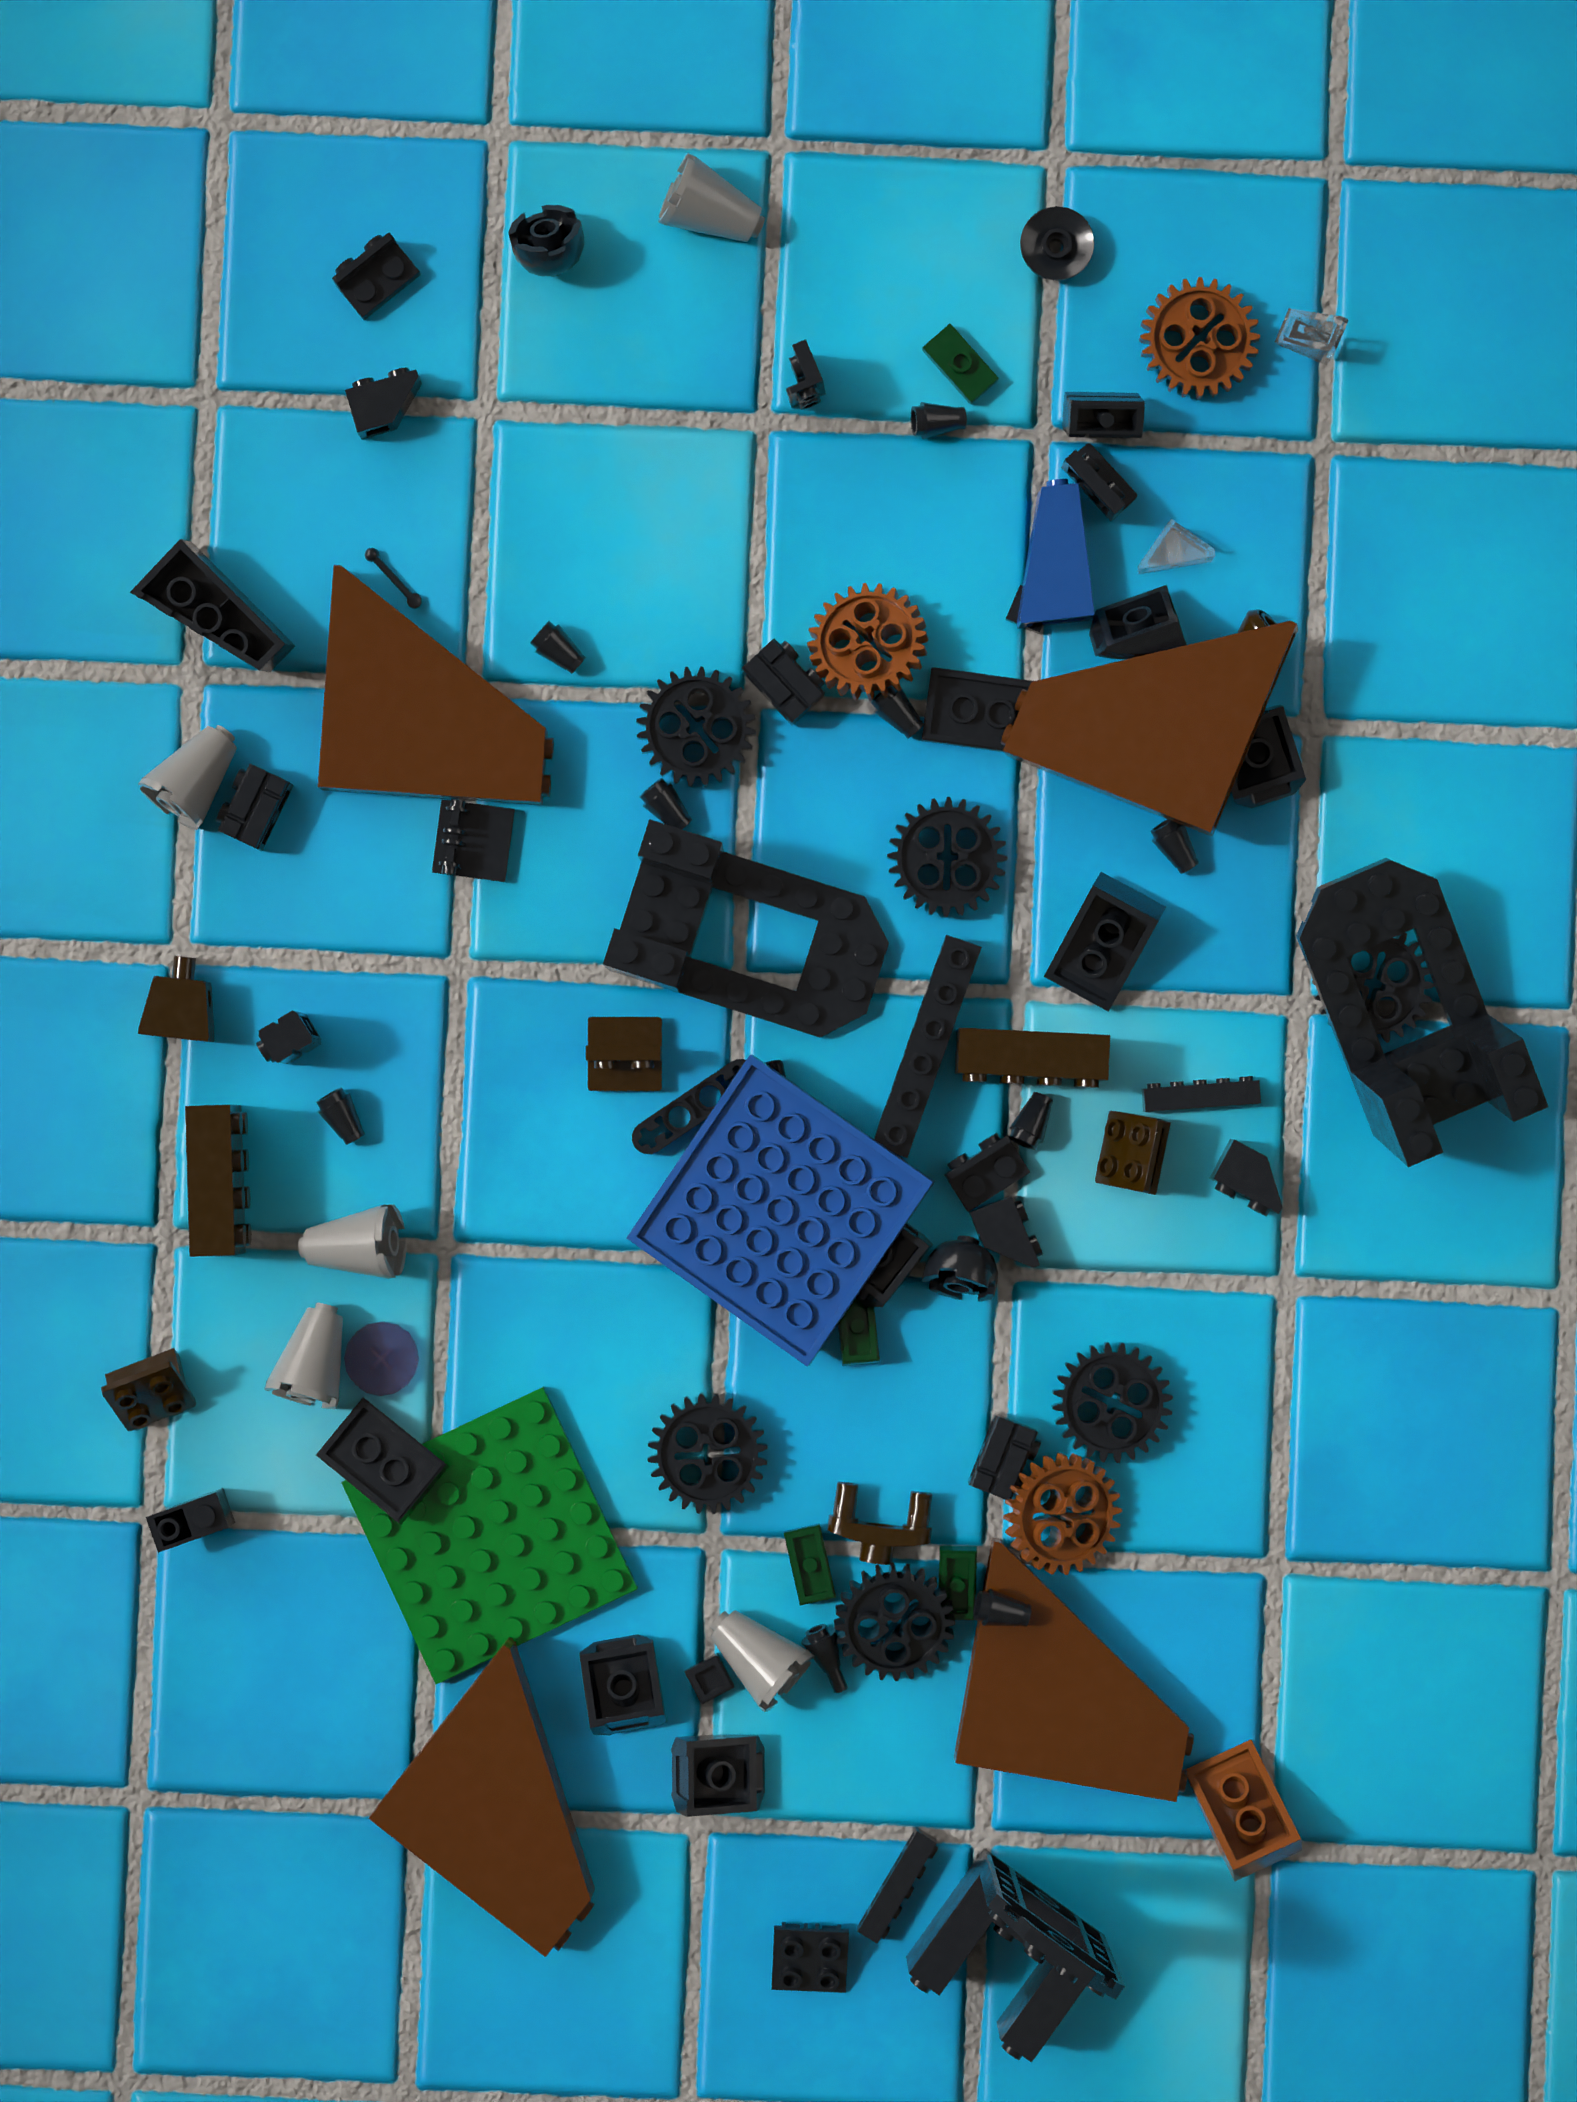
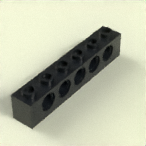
[874,935,982,1158]

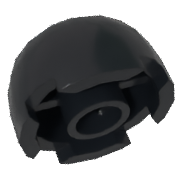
[508,205,584,277]
[922,1236,998,1302]

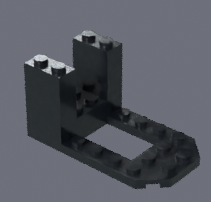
[603,819,889,1038]
[1296,858,1548,1167]
[906,1848,1125,2063]

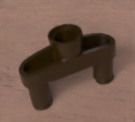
[827,1482,932,1565]

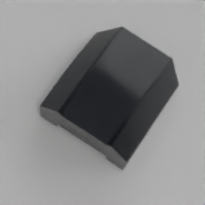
[1089,585,1187,660]
[1231,705,1306,808]
[856,1222,933,1307]
[579,1634,667,1736]
[671,1735,765,1817]

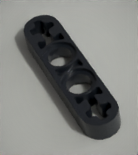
[632,1059,746,1154]

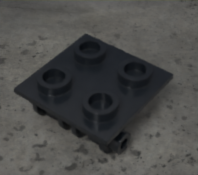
[432,799,515,882]
[771,1922,849,1993]

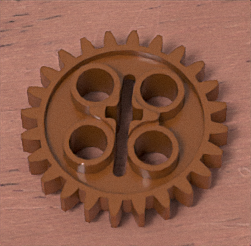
[1139,277,1260,400]
[807,583,929,701]
[1003,1453,1122,1575]

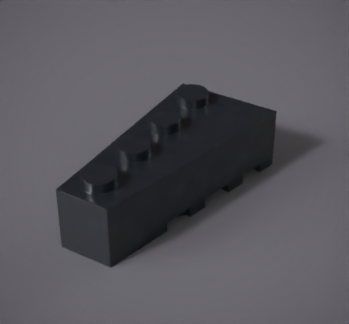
[130,539,295,672]

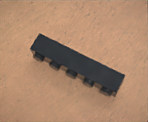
[1141,1076,1261,1112]
[857,1827,938,1943]

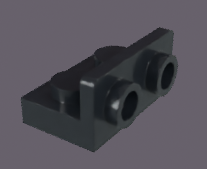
[332,232,421,320]
[786,339,826,410]
[1061,443,1137,521]
[944,1133,1030,1212]

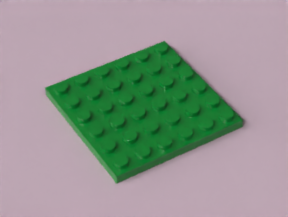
[341,1386,638,1684]

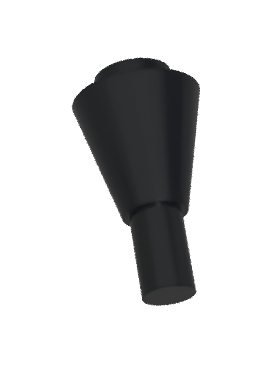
[801,1624,848,1693]

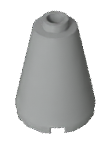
[658,153,765,242]
[138,725,237,830]
[298,1204,406,1279]
[264,1303,343,1410]
[710,1610,814,1712]

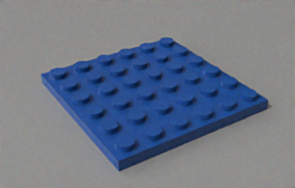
[627,1054,935,1367]

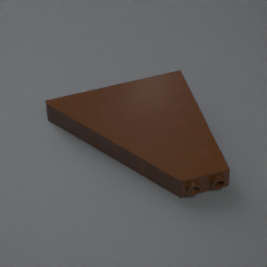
[318,565,554,805]
[1001,621,1298,837]
[954,1537,1194,1802]
[368,1637,595,1957]

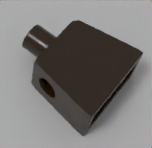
[138,956,215,1042]

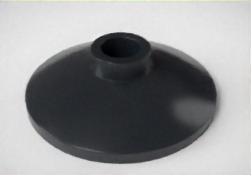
[1020,206,1094,281]

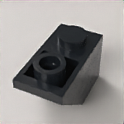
[345,367,422,439]
[1209,1139,1283,1217]
[969,1195,1043,1268]
[146,1488,235,1553]

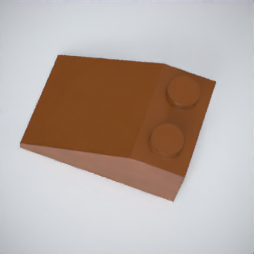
[1185,1740,1302,1882]

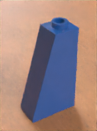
[1017,479,1095,629]

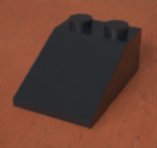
[1044,872,1166,1012]

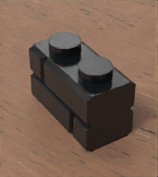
[1062,392,1145,438]
[742,638,825,726]
[216,764,294,851]
[256,1010,322,1064]
[968,1413,1041,1500]

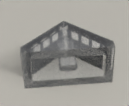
[1275,308,1349,365]
[1138,519,1215,574]

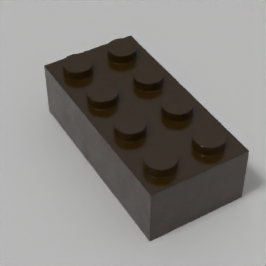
[954,1028,1110,1088]
[185,1105,252,1257]

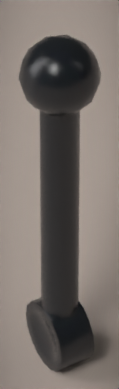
[364,548,422,609]

